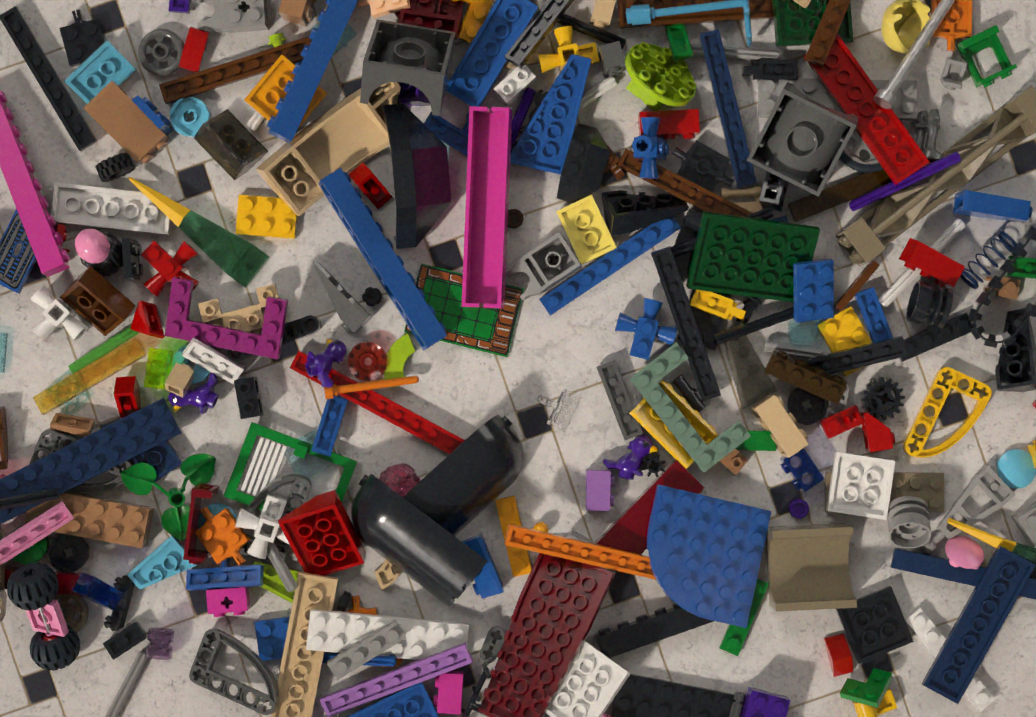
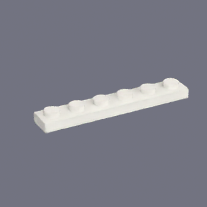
[904,607,996,712]

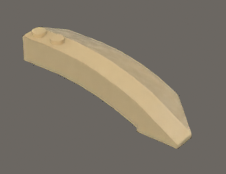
[256,82,401,216]

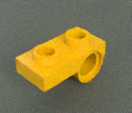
[852,688,897,717]

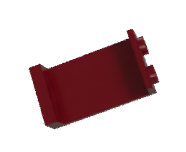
[183,483,220,565]

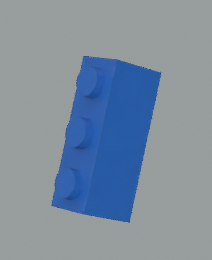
[461,533,504,599]

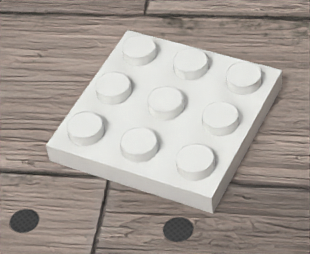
[826,452,895,520]

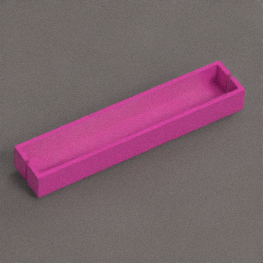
[462,106,513,308]

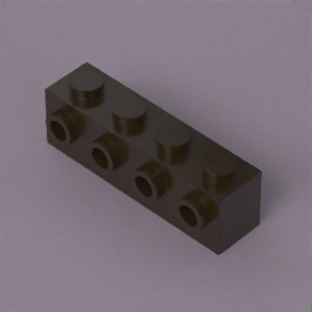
[764,350,847,405]

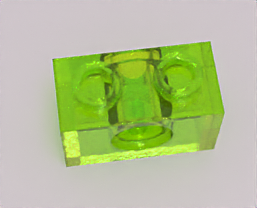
[144,348,173,390]

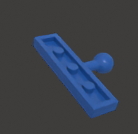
[424,111,469,157]
[186,557,264,591]

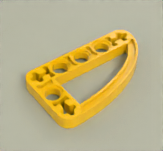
[903,367,992,458]

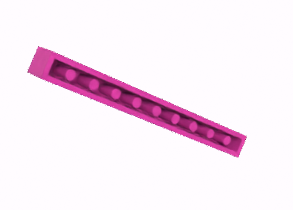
[0,91,70,277]

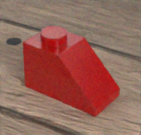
[348,162,393,209]
[113,376,141,419]
[860,412,895,452]

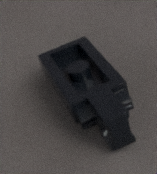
[742,60,798,81]

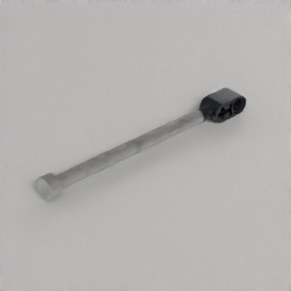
[873,0,955,109]

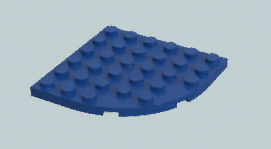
[647,485,771,628]

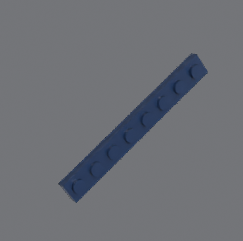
[699,29,757,188]

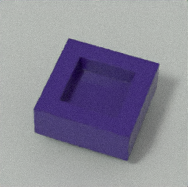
[168,0,191,14]

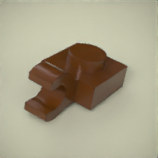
[604,146,625,181]

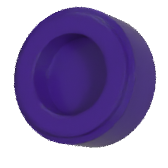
[788,499,809,519]

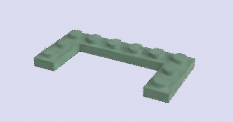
[630,342,751,473]

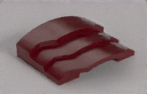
[394,0,465,40]

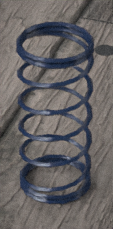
[960,231,1017,289]

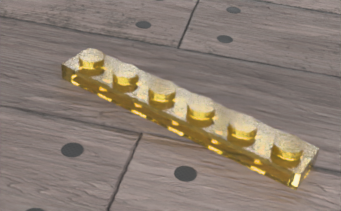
[33,338,147,415]

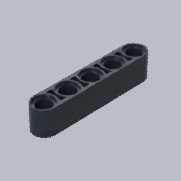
[227,315,321,361]

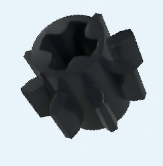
[641,454,666,477]

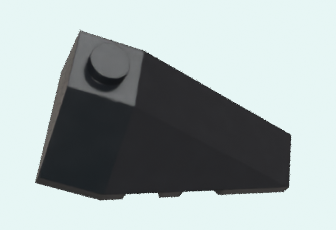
[602,190,689,235]
[995,308,1036,392]

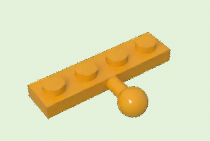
[452,0,493,44]
[495,495,549,577]

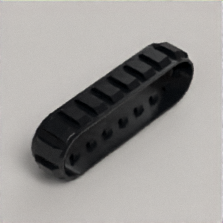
[968,220,1036,348]

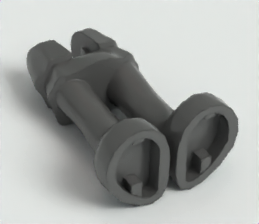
[914,109,944,164]

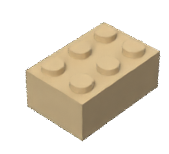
[750,395,809,458]

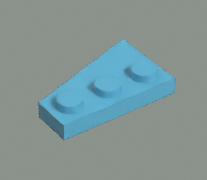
[127,535,199,590]

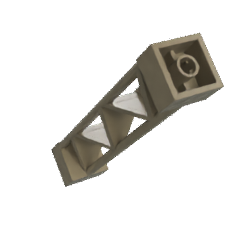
[836,86,1036,266]

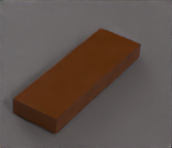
[834,261,880,312]

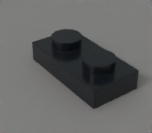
[102,621,148,660]

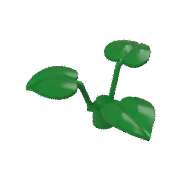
[121,453,216,541]

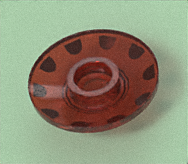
[348,342,387,381]

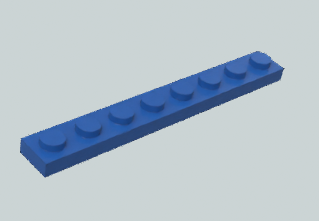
[539,216,681,316]

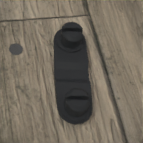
[104,575,135,631]

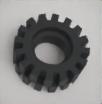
[95,153,135,182]

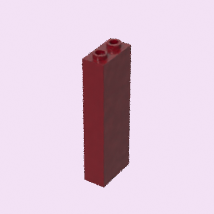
[594,460,705,574]

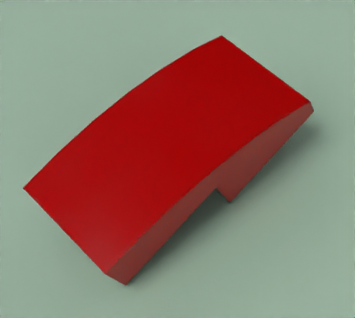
[179,27,210,72]

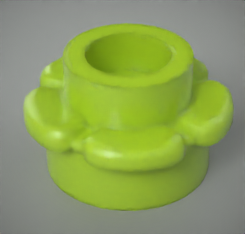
[268,32,287,48]

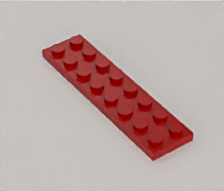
[804,34,929,186]

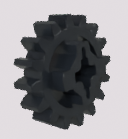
[861,377,905,420]

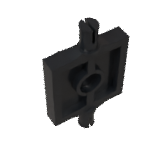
[59,10,105,67]
[672,140,734,192]

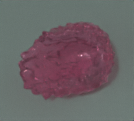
[378,463,420,497]

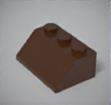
[60,266,136,336]

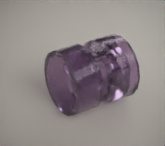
[146,628,175,660]

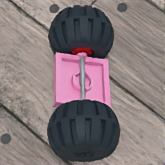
[7,562,80,671]

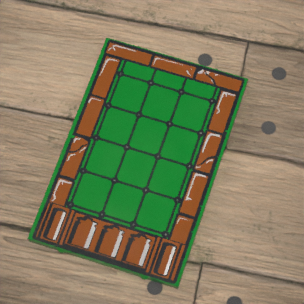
[404,263,524,357]

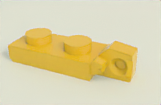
[690,290,746,320]

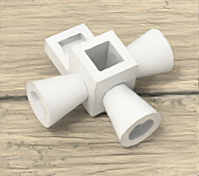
[31,286,88,342]
[235,494,290,559]

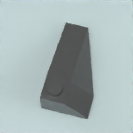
[313,260,372,334]

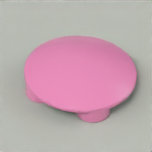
[945,536,984,569]

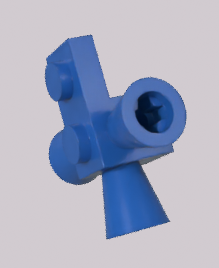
[632,117,670,179]
[615,298,677,360]

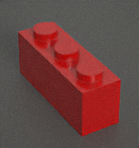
[638,109,700,140]
[899,238,965,288]

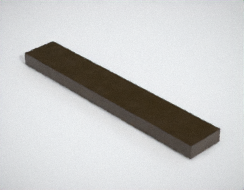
[788,169,892,222]

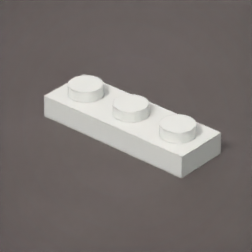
[182,338,244,384]

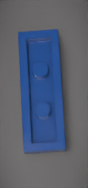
[854,287,893,343]
[311,396,348,457]

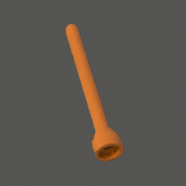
[324,376,419,399]

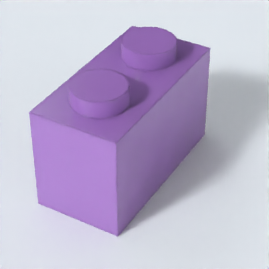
[586,470,614,511]

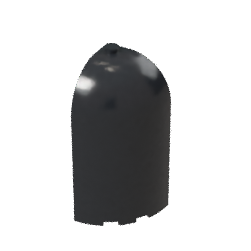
[403,415,524,536]
[351,474,487,607]

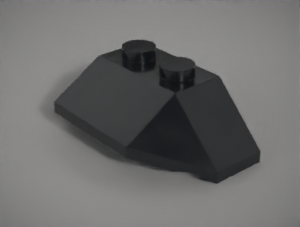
[557,123,610,203]

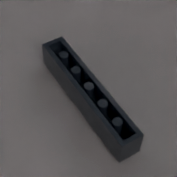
[595,603,714,658]

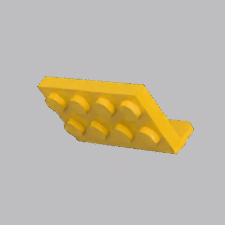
[629,380,718,469]

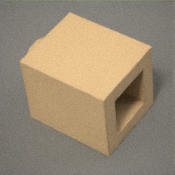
[590,0,616,29]
[165,363,194,398]

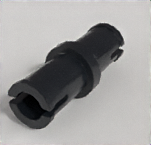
[672,375,706,412]

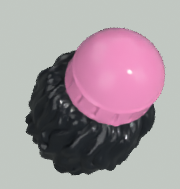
[75,229,123,277]

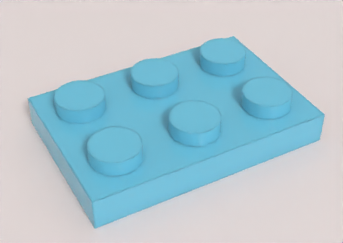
[64,40,136,104]

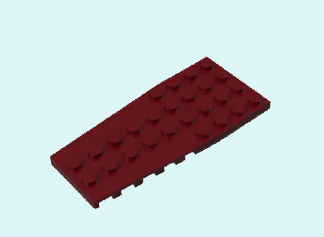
[477,553,615,717]

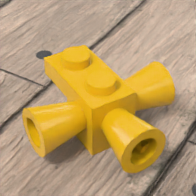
[538,26,600,73]

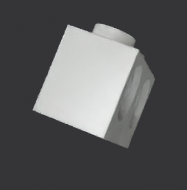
[494,65,536,107]

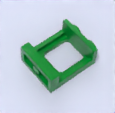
[956,25,1017,88]

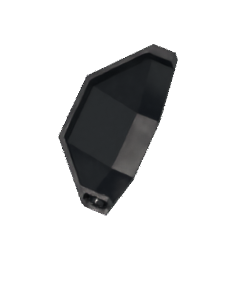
[382,104,452,249]

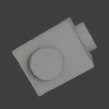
[940,57,967,90]

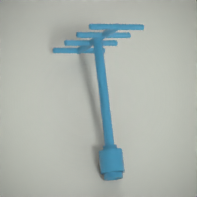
[626,0,752,47]

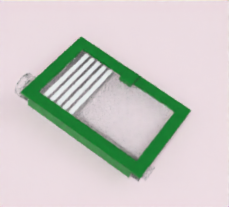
[218,422,357,510]

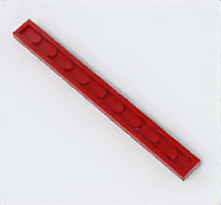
[290,351,465,454]

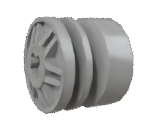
[887,496,931,549]

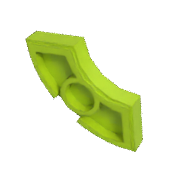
[383,334,416,380]

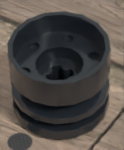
[906,281,953,329]

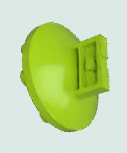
[625,42,696,111]

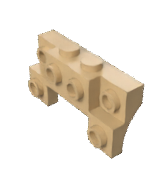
[198,284,287,334]

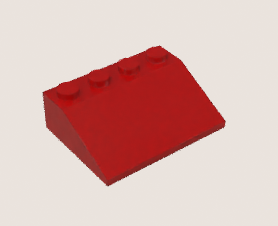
[278,490,364,576]

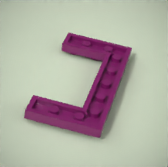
[165,277,288,359]

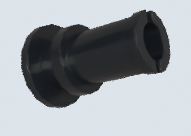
[736,296,763,324]

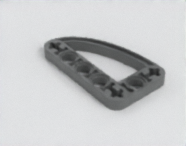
[29,428,134,493]
[239,474,312,565]
[189,628,279,715]

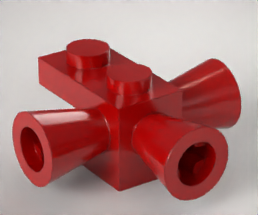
[141,241,199,297]

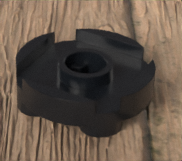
[787,387,827,425]
[48,534,90,573]

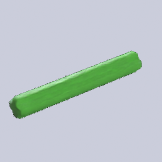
[68,325,139,374]

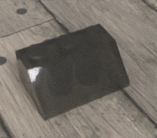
[194,109,268,180]

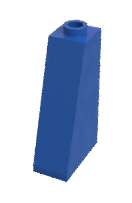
[953,190,1032,223]

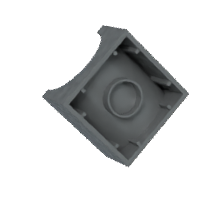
[360,19,456,116]
[746,82,859,197]

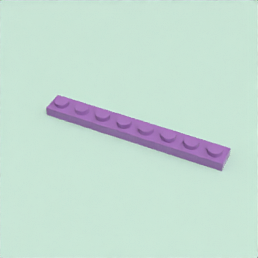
[320,642,473,717]

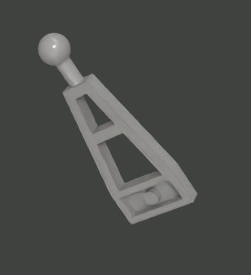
[920,465,1016,555]

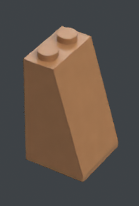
[83,81,169,165]

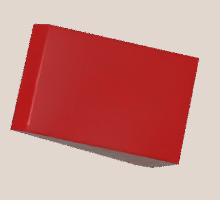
[130,300,165,339]
[824,633,853,677]

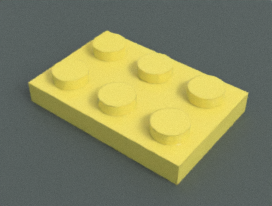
[556,195,617,265]

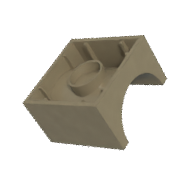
[766,523,857,612]

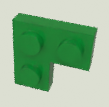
[840,668,893,708]

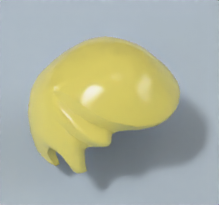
[881,0,931,53]

